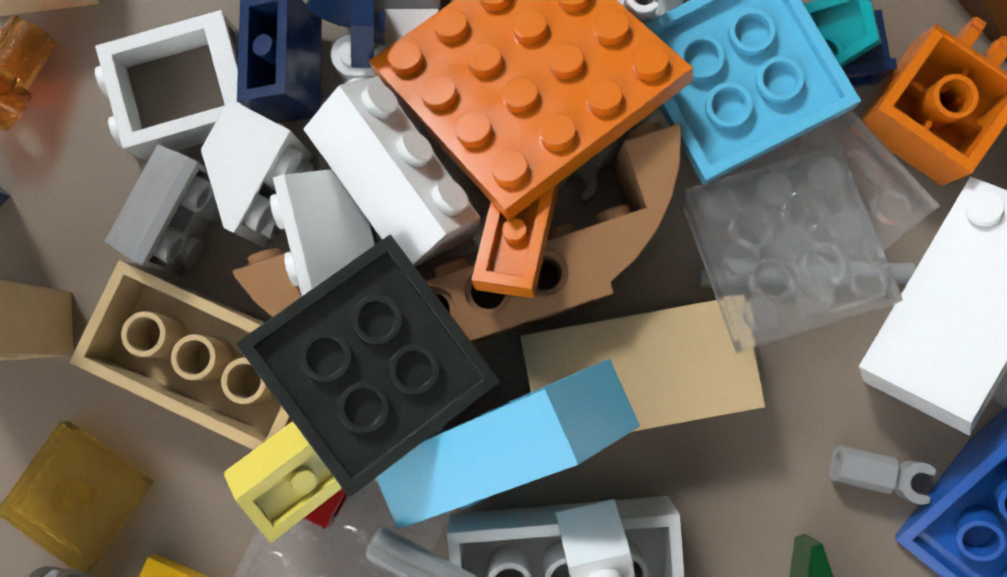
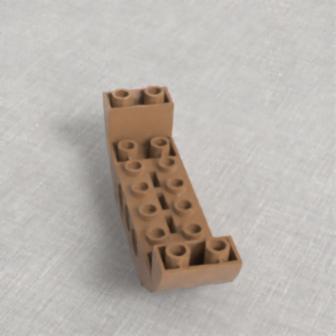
[233,122,681,344]

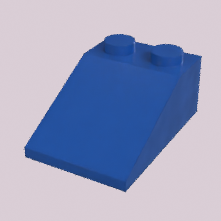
[895,406,1007,577]

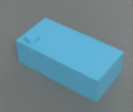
[376,358,640,529]

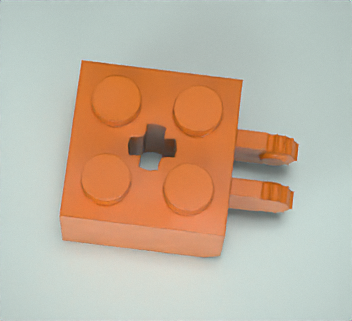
[854,16,1007,186]

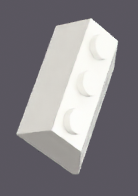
[304,76,481,267]

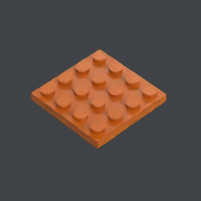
[369,0,693,221]

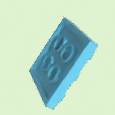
[644,0,861,185]

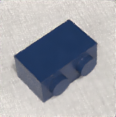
[237,0,322,124]

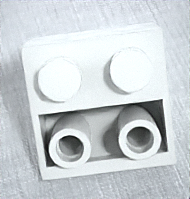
[201,99,313,248]
[270,169,382,296]

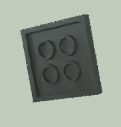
[235,234,501,498]

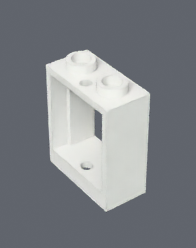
[95,10,245,160]

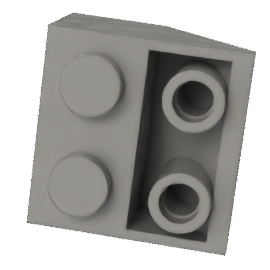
[104,144,220,277]

